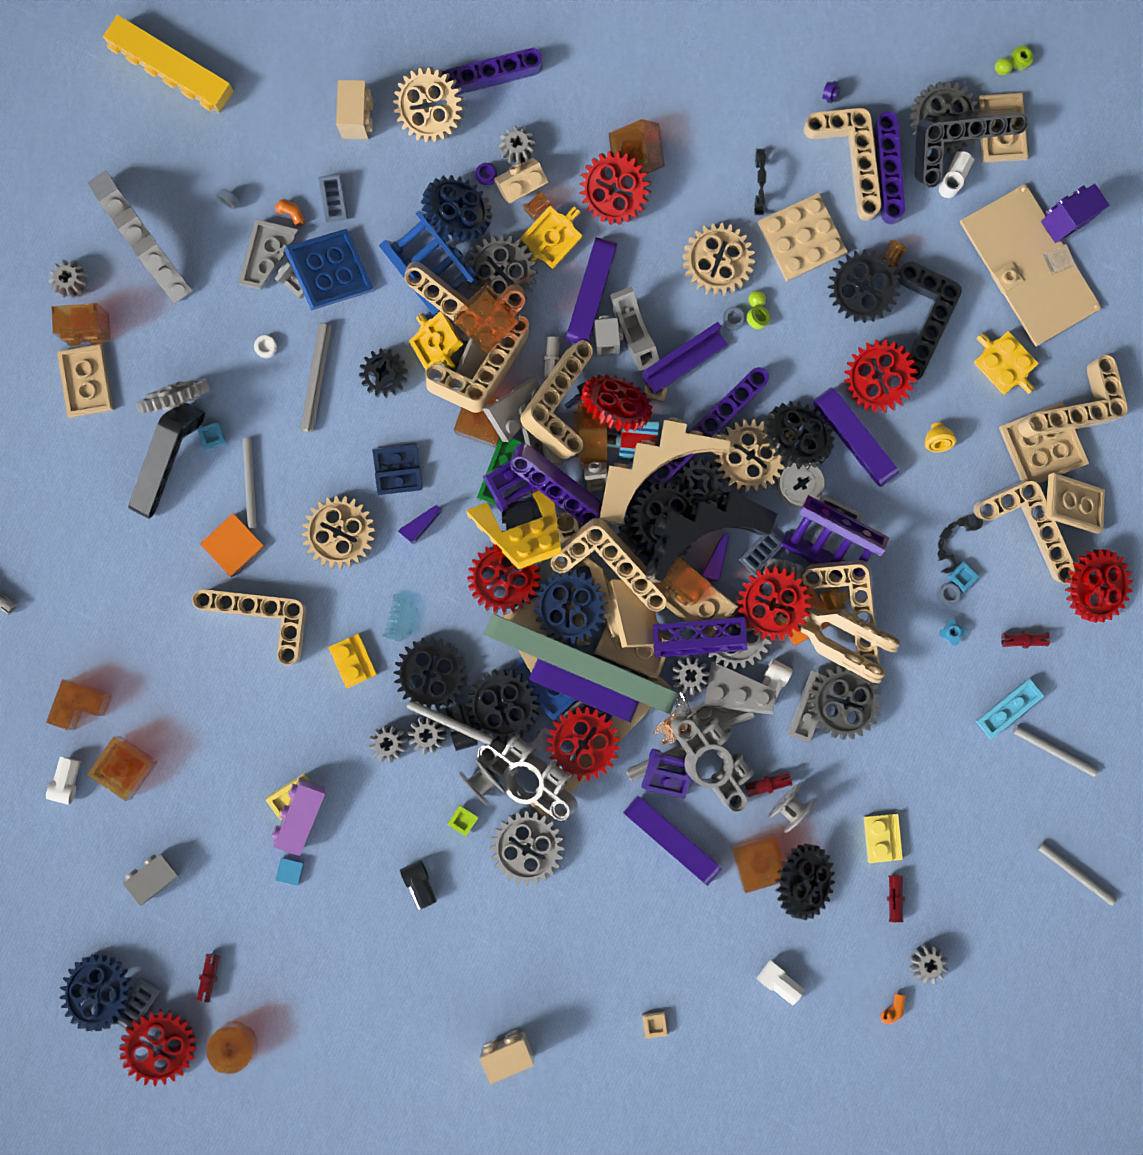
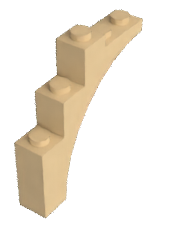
[600,418,730,526]

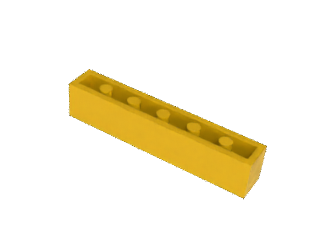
[103,15,234,113]

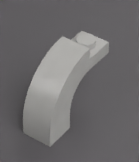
[610,286,659,371]

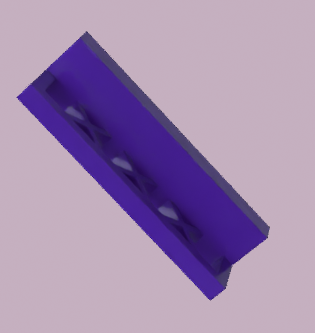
[641,322,728,395]
[653,617,748,658]

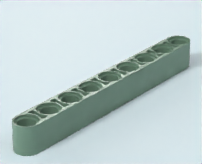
[483,613,679,714]

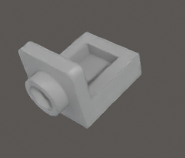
[275,262,305,299]
[584,462,608,492]

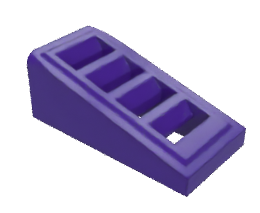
[398,505,442,544]
[701,535,729,581]

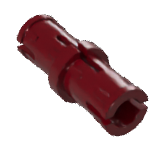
[1001,631,1050,649]
[745,771,793,798]
[887,875,905,923]
[196,953,221,1003]

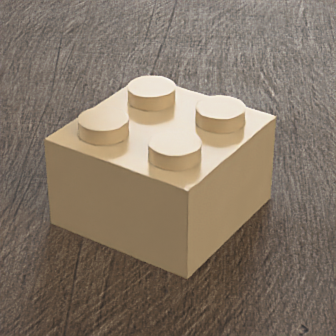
[336,80,374,140]
[480,1030,535,1085]

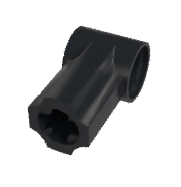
[446,703,478,751]
[400,860,437,910]

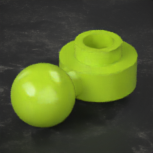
[995,46,1034,76]
[747,290,770,330]

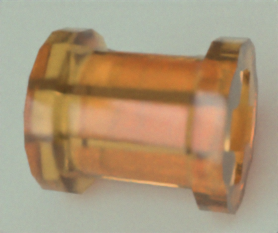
[522,191,552,221]
[883,240,907,268]

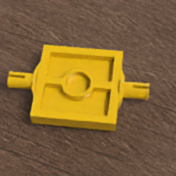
[520,206,583,270]
[409,311,463,370]
[973,331,1039,395]

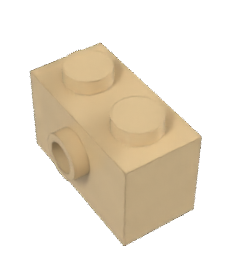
[494,158,548,204]

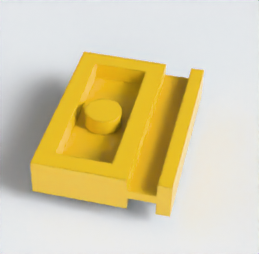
[328,634,377,688]

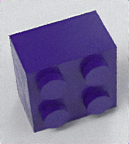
[1041,183,1110,244]

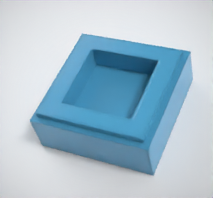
[197,421,227,450]
[947,561,980,593]
[275,857,304,886]

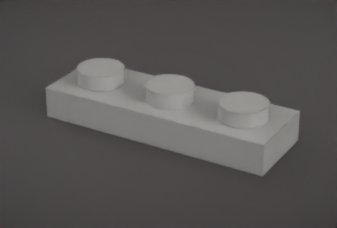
[787,671,828,743]

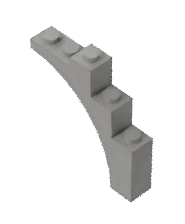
[88,170,192,304]

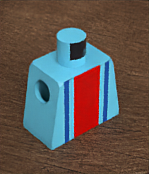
[607,421,659,462]

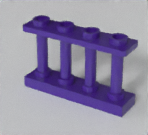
[780,495,890,577]

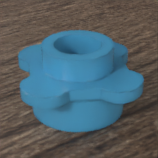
[939,619,967,646]

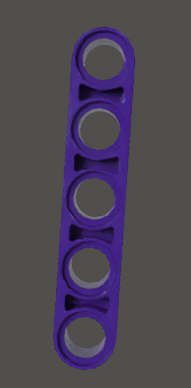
[437,48,542,95]
[874,111,905,225]
[565,237,617,344]
[813,387,899,487]
[510,444,602,525]
[529,658,639,723]
[623,795,722,886]

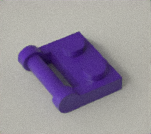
[482,459,538,512]
[641,748,691,799]

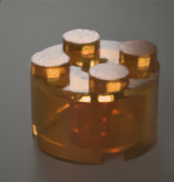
[206,1021,258,1074]

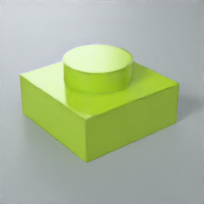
[447,805,479,837]

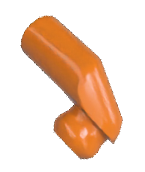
[275,199,306,227]
[880,993,906,1024]

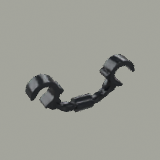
[754,149,766,216]
[937,515,983,574]

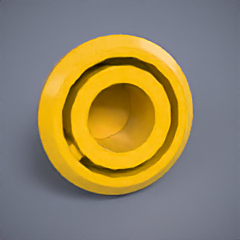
[925,422,957,452]

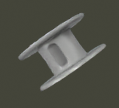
[777,463,825,508]
[459,757,506,807]
[768,783,816,833]

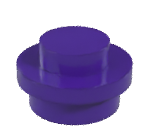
[822,81,841,104]
[475,163,497,186]

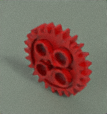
[579,150,651,225]
[844,339,918,413]
[581,374,653,432]
[467,543,541,615]
[1065,549,1133,623]
[737,566,813,641]
[546,707,620,781]
[119,1009,196,1086]

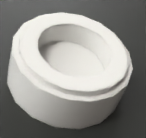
[254,335,278,358]

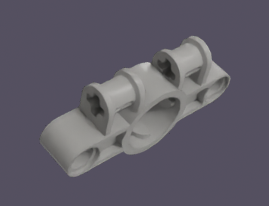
[671,716,754,812]
[478,733,578,821]

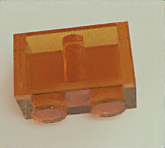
[658,556,711,606]

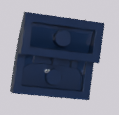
[372,443,423,495]

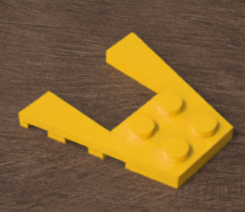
[466,490,562,569]

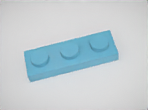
[975,679,1044,739]

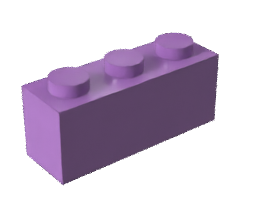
[271,778,325,856]

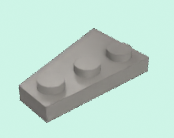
[238,219,300,290]

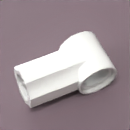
[939,151,974,198]
[762,659,793,698]
[46,756,81,805]
[756,960,805,1005]

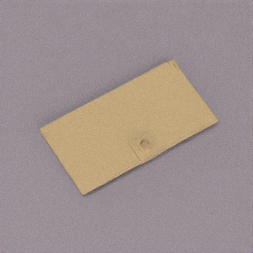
[959,183,1102,347]

